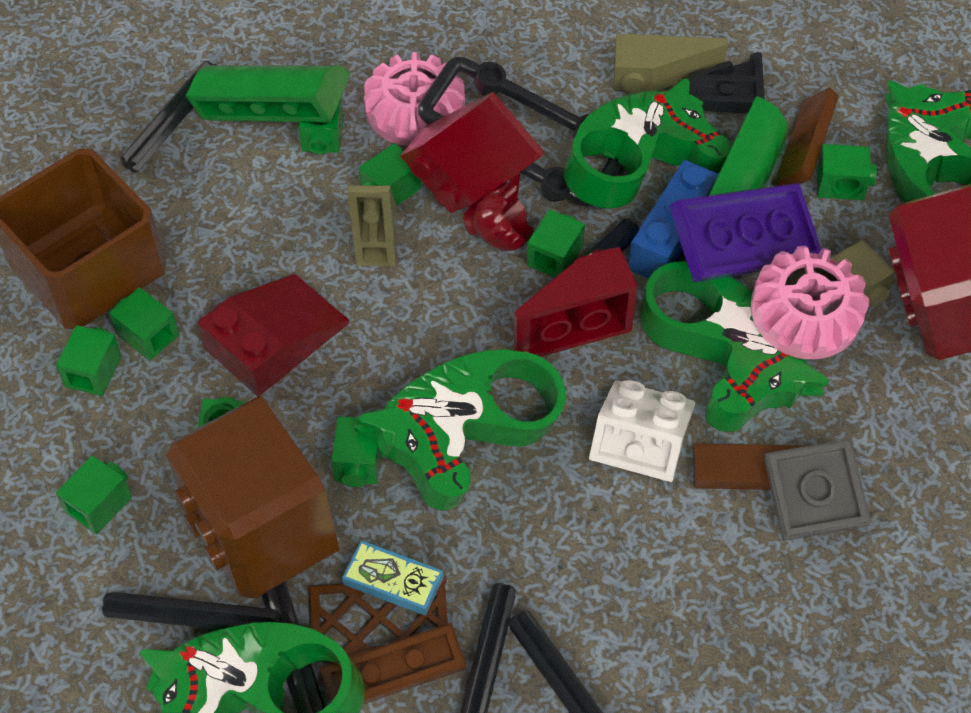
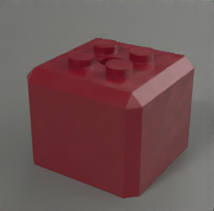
[889,184,971,360]

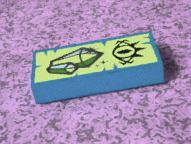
[342,540,444,616]

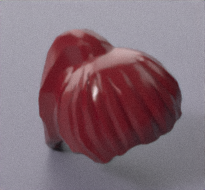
[463,173,534,251]

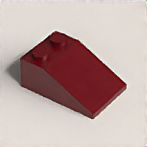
[400,92,544,213]
[514,247,637,357]
[197,274,350,396]

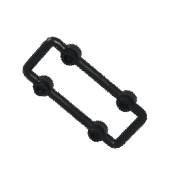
[418,57,622,206]

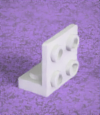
[589,380,695,482]

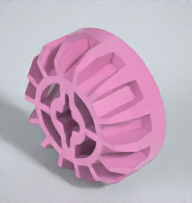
[364,52,465,146]
[751,246,869,359]

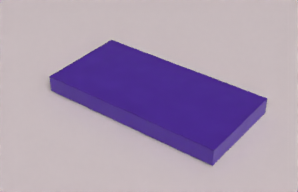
[669,183,821,283]

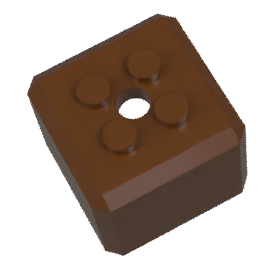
[0,149,166,329]
[167,396,339,598]

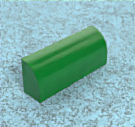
[186,65,351,122]
[709,96,788,196]

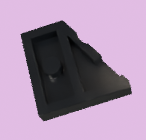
[688,52,765,113]

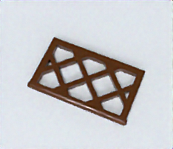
[308,576,448,662]

